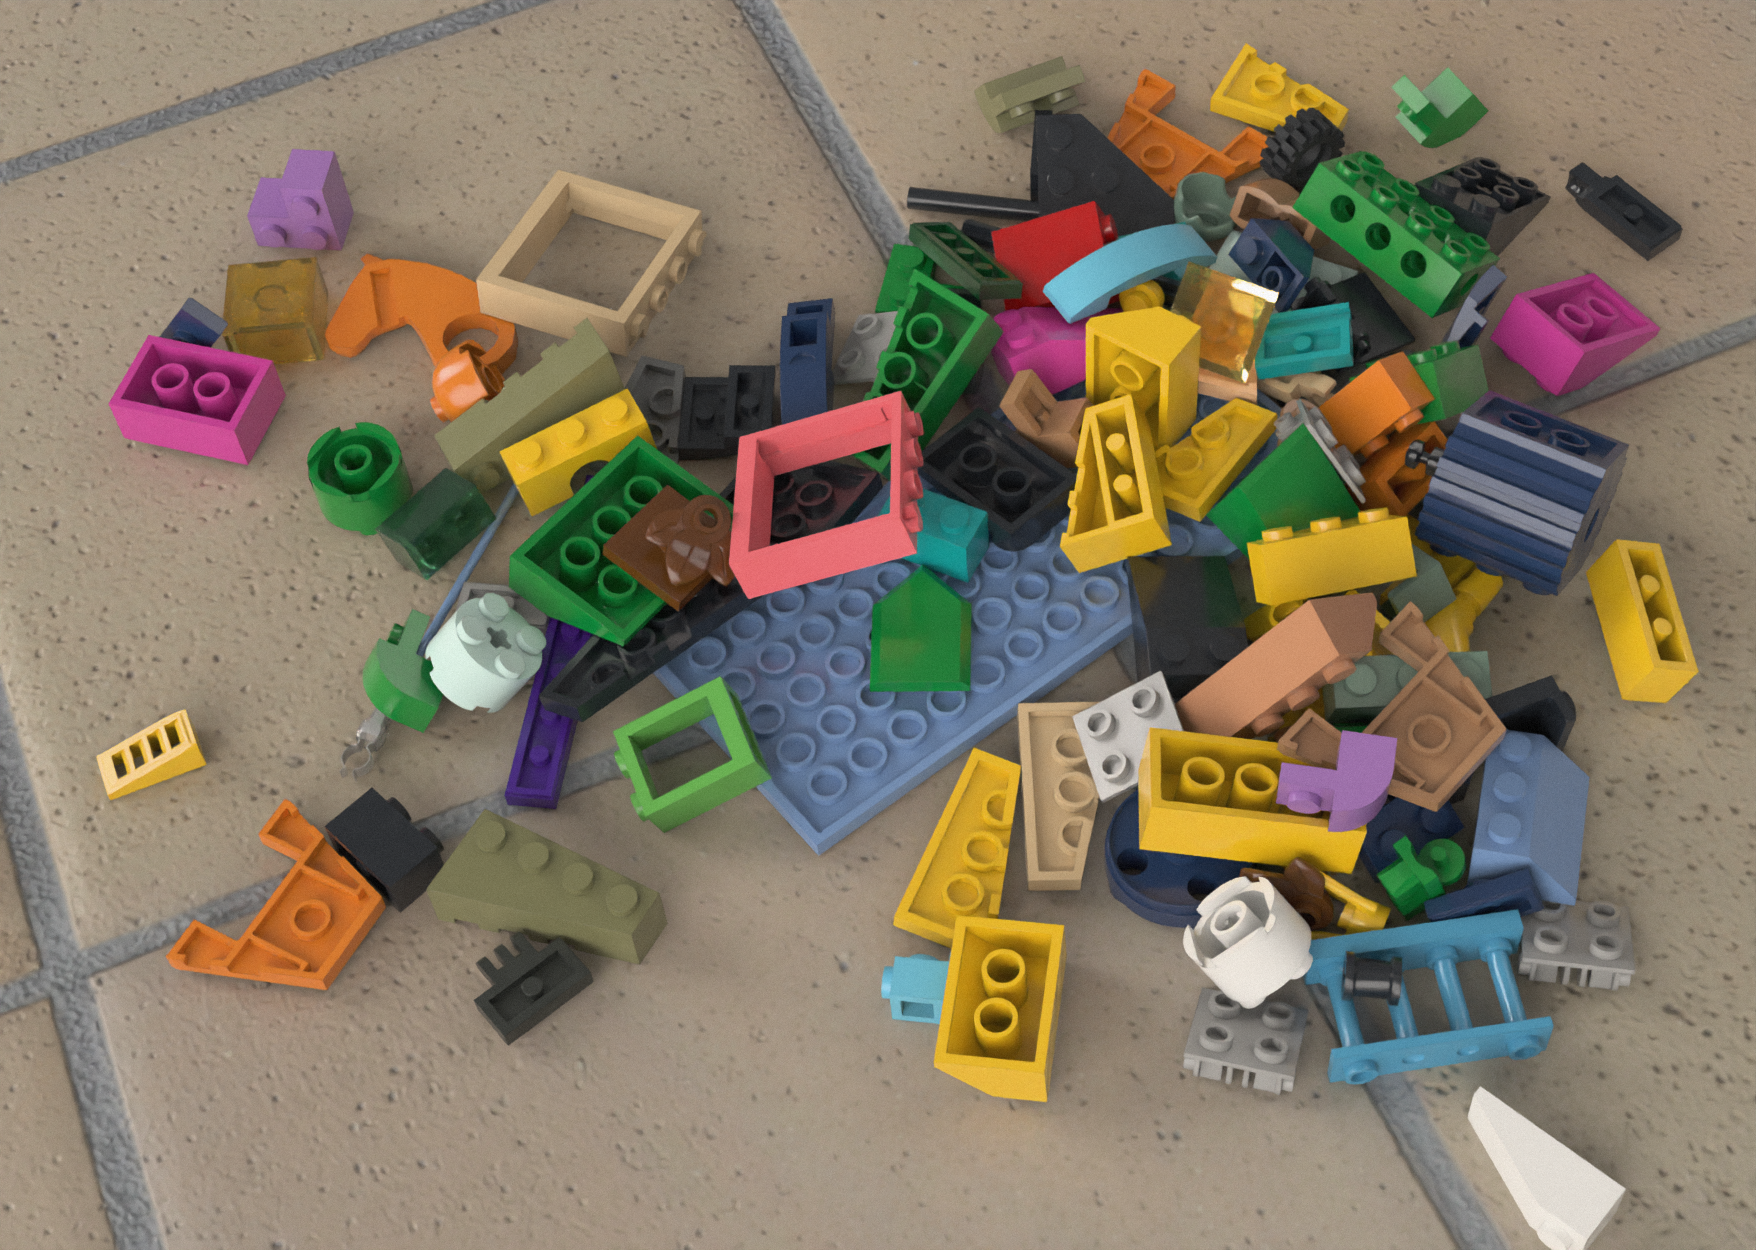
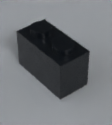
[324,787,444,913]

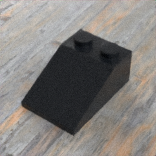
[1126,556,1248,698]

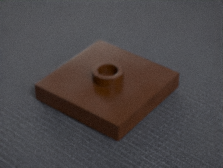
[603,485,731,612]

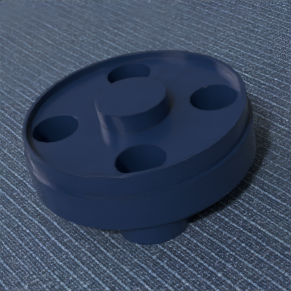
[1104,789,1257,930]

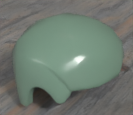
[1174,172,1237,242]

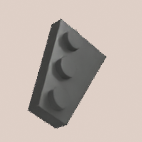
[589,355,686,472]

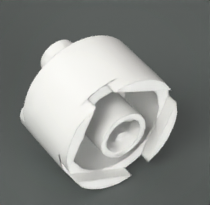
[1183,876,1313,1009]

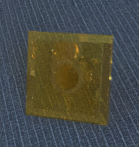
[1170,261,1279,384]

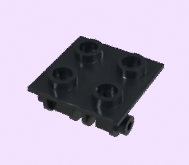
[1290,272,1416,374]

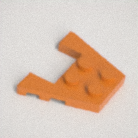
[1107,69,1269,199]
[166,799,386,990]

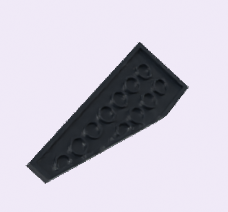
[539,460,883,722]

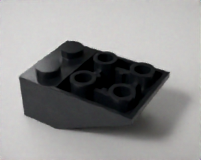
[1408,157,1551,256]

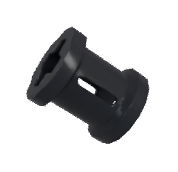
[1341,951,1402,1006]

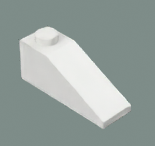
[1467,1086,1626,1250]

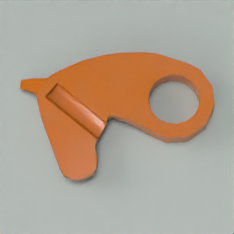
[325,253,519,374]

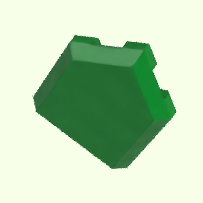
[870,565,972,692]

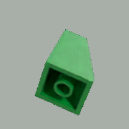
[1206,423,1361,559]

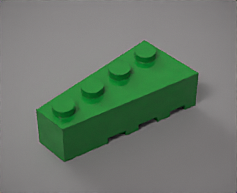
[851,269,1004,482]

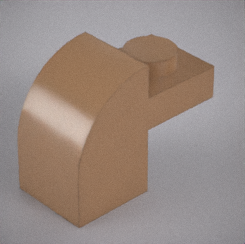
[999,369,1093,468]

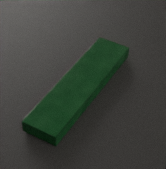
[908,222,1023,300]

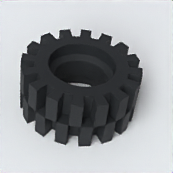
[1260,107,1345,194]

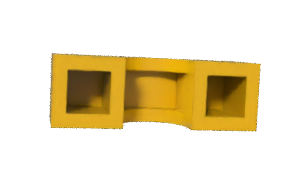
[500,388,657,517]

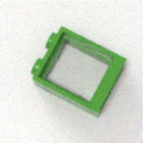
[613,676,772,833]

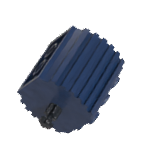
[1405,390,1629,596]

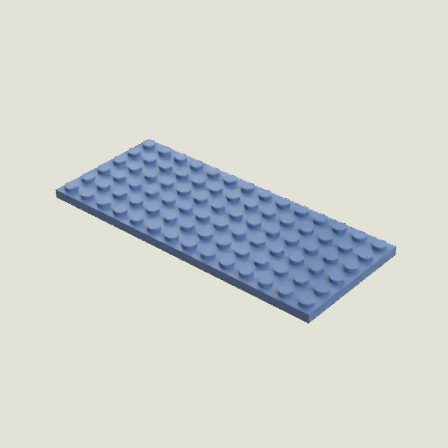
[653,307,1281,856]

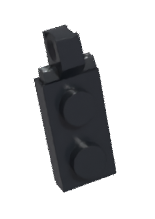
[1565,162,1683,261]

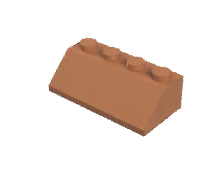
[1175,592,1377,739]

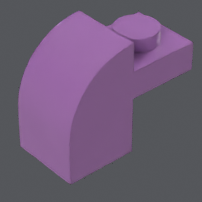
[1276,730,1397,832]

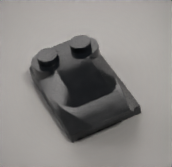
[918,407,1077,552]

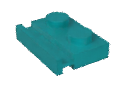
[1255,302,1353,380]

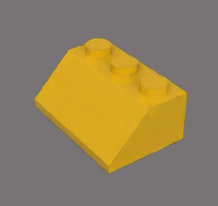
[1086,306,1201,451]
[933,915,1067,1102]

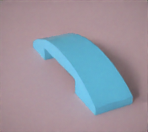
[1043,224,1218,324]

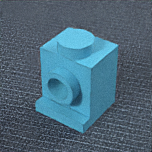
[881,952,951,1024]

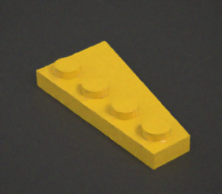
[893,748,1021,949]

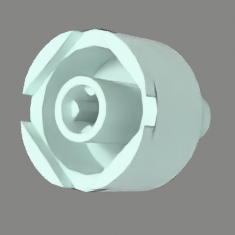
[425,593,546,713]

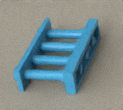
[1303,909,1554,1084]

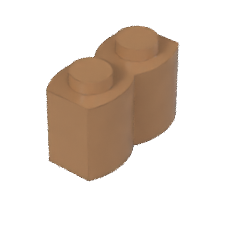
[1229,178,1331,250]

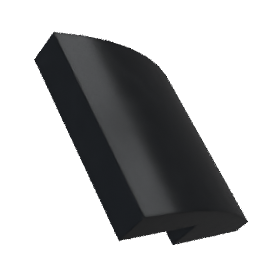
[678,365,776,460]

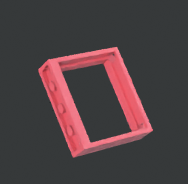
[729,391,924,599]

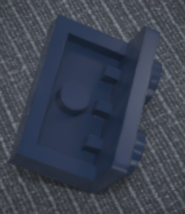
[1359,794,1465,883]

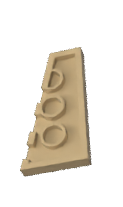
[1017,702,1100,891]

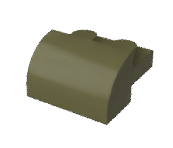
[974,56,1085,133]

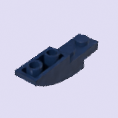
[780,298,836,425]

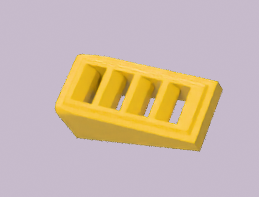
[96,709,207,800]

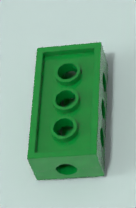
[1292,151,1500,318]

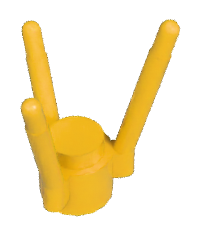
[1281,859,1391,940]

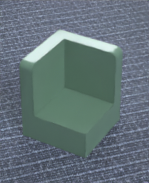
[1380,544,1456,623]

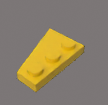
[1210,43,1349,132]
[1155,398,1277,522]

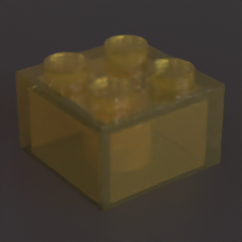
[222,257,329,364]

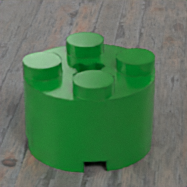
[307,422,413,536]

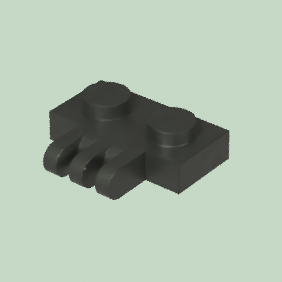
[474,931,594,1046]

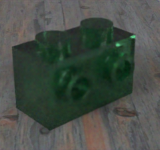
[375,468,497,580]

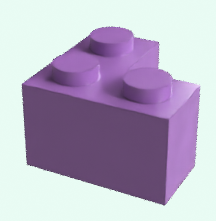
[247,149,354,251]

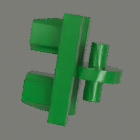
[1376,835,1466,921]

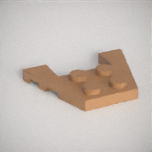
[1277,601,1507,812]

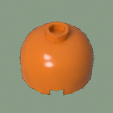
[430,339,505,423]

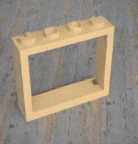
[476,170,707,357]

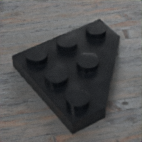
[1036,114,1174,237]

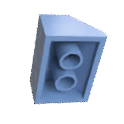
[1467,729,1590,906]

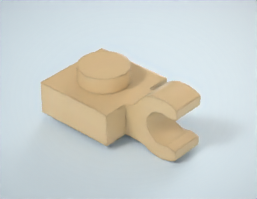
[1257,371,1337,407]

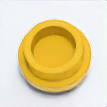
[1119,280,1165,312]

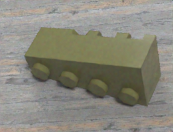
[434,318,625,500]
[426,809,668,965]

